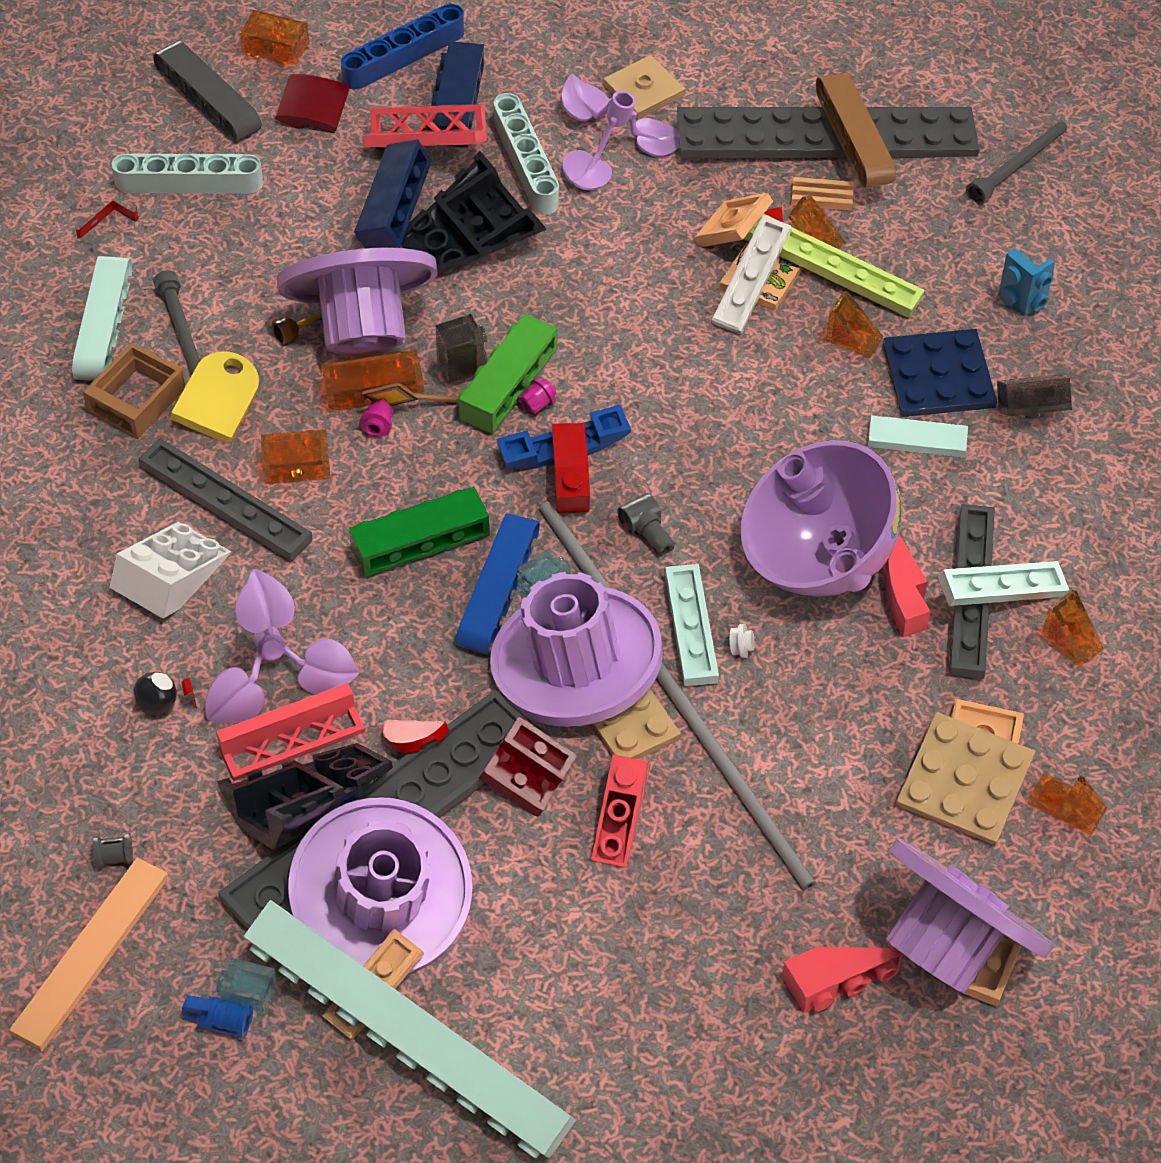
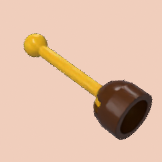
[272,312,321,345]

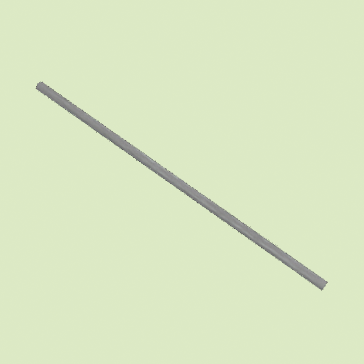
[540,502,816,891]

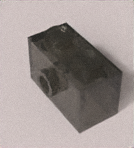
[435,314,488,388]
[997,374,1072,419]

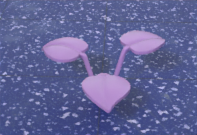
[561,73,679,190]
[205,569,359,723]

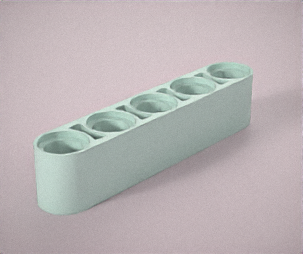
[493,93,559,215]
[111,154,263,194]
[72,256,132,381]

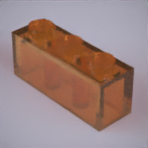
[321,350,424,412]

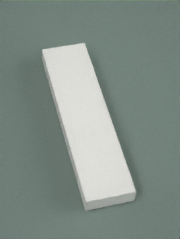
[712,215,791,334]

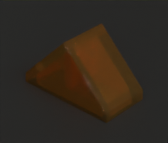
[826,291,884,358]
[1042,590,1104,667]

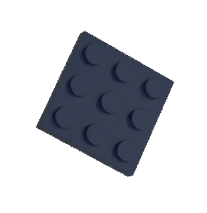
[883,329,997,417]

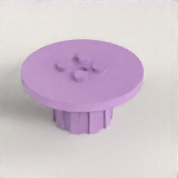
[277,248,438,355]
[490,572,663,727]
[288,797,472,974]
[886,838,1055,993]

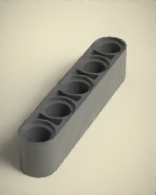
[153,40,262,142]

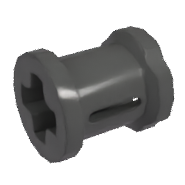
[93,833,133,869]

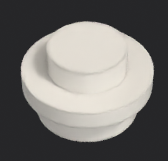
[730,624,755,658]

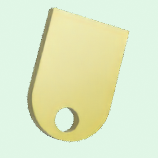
[170,351,259,443]

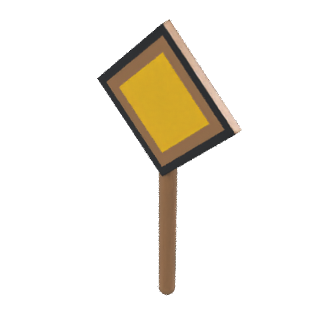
[362,383,458,406]

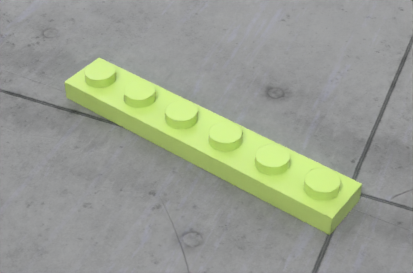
[743,214,925,318]

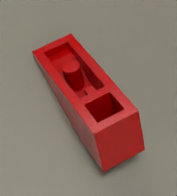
[552,423,590,513]

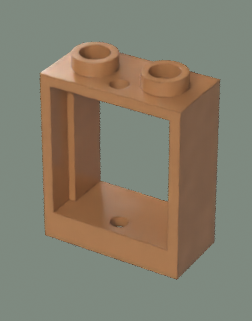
[83,342,185,439]

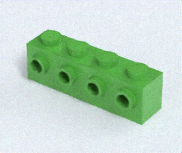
[457,313,558,434]

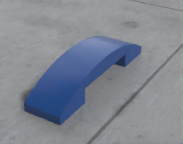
[496,404,631,469]

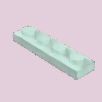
[938,561,1069,606]
[665,564,719,686]

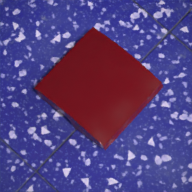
[275,74,350,133]
[479,716,577,817]

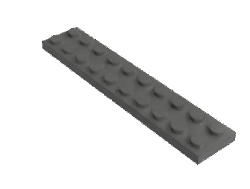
[676,107,980,158]
[218,689,531,930]

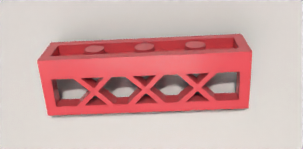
[363,104,487,147]
[216,683,365,781]

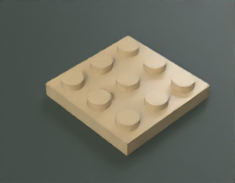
[896,712,1036,846]

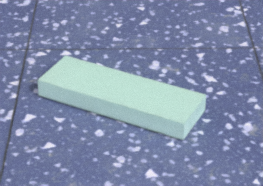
[868,415,968,457]

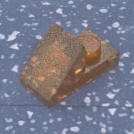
[788,195,845,249]
[1027,773,1107,836]

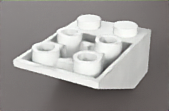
[109,522,231,618]

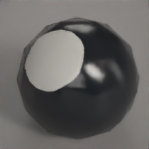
[133,672,177,715]

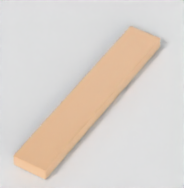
[9,858,169,1052]

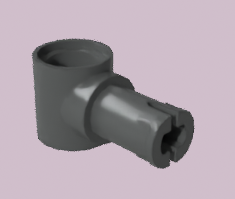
[617,493,675,557]

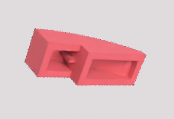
[885,535,931,637]

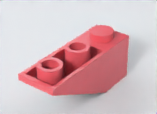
[591,754,651,867]
[782,947,903,1013]

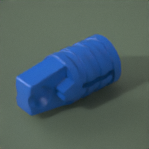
[182,995,253,1039]

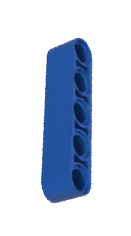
[341,4,464,90]
[456,513,540,655]

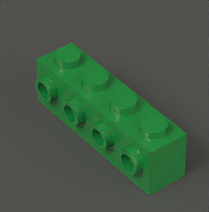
[349,486,490,578]

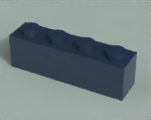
[427,41,484,148]
[354,139,432,249]

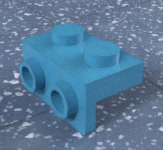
[998,248,1055,316]

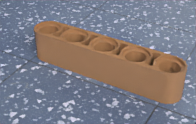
[816,72,896,188]

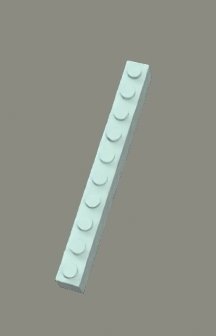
[244,900,576,1158]

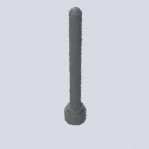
[966,121,1067,205]
[153,270,200,375]

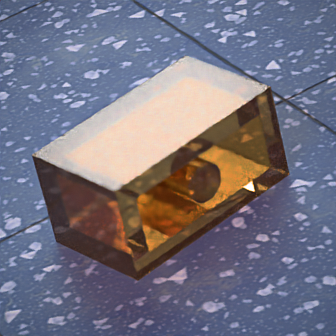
[240,10,309,66]
[261,429,331,484]

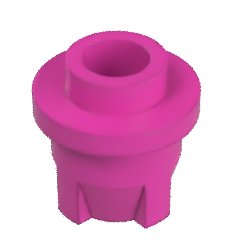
[517,377,556,414]
[359,398,394,437]

